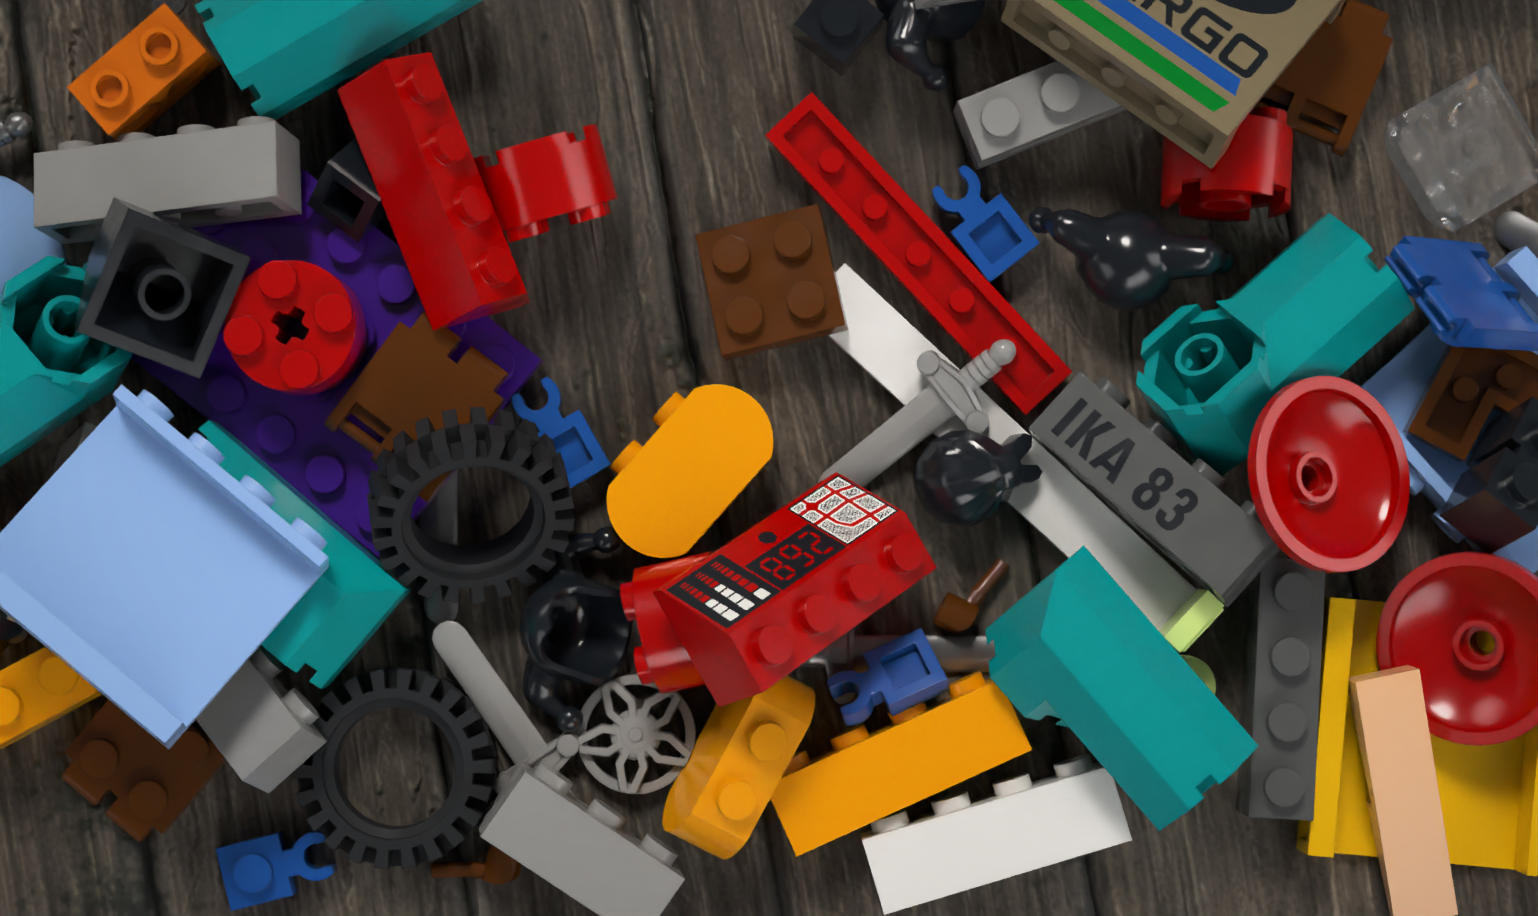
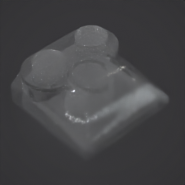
[1385,62,1538,232]

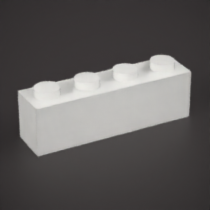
[860,754,1132,915]

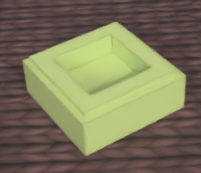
[1158,588,1225,653]

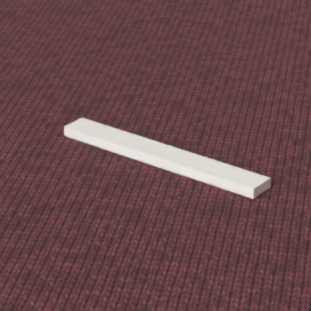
[828,263,1196,653]

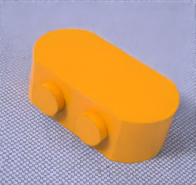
[607,384,773,558]
[662,675,815,860]

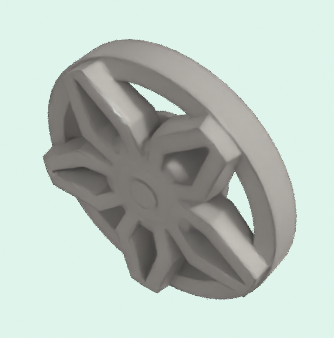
[576,674,696,794]

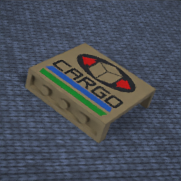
[1000,0,1346,169]

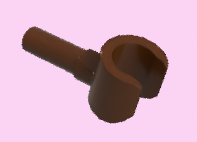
[933,558,1010,634]
[431,844,522,885]

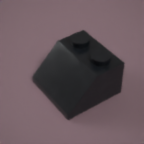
[75,197,251,378]

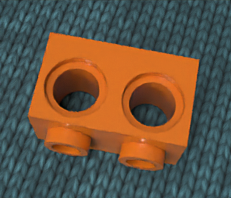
[67,3,221,140]

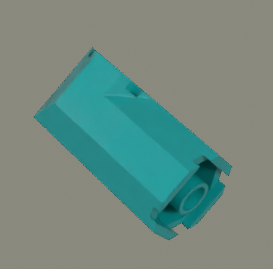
[195,0,483,120]
[1136,213,1415,476]
[0,256,132,467]
[198,420,412,689]
[985,545,1259,831]

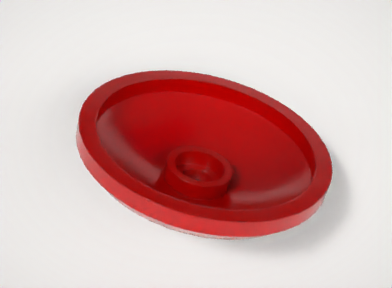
[1248,376,1410,573]
[1376,551,1538,746]

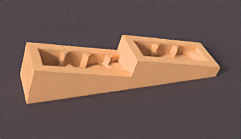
[1348,665,1458,916]

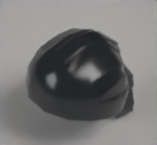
[912,430,1042,527]

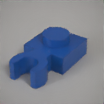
[931,165,1040,282]
[512,376,611,489]
[827,628,950,726]
[216,830,337,911]

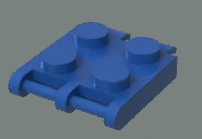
[1384,236,1538,351]

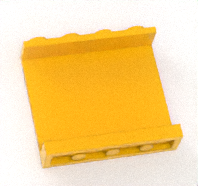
[1296,596,1538,877]

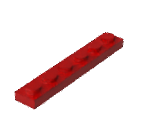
[765,92,1073,416]

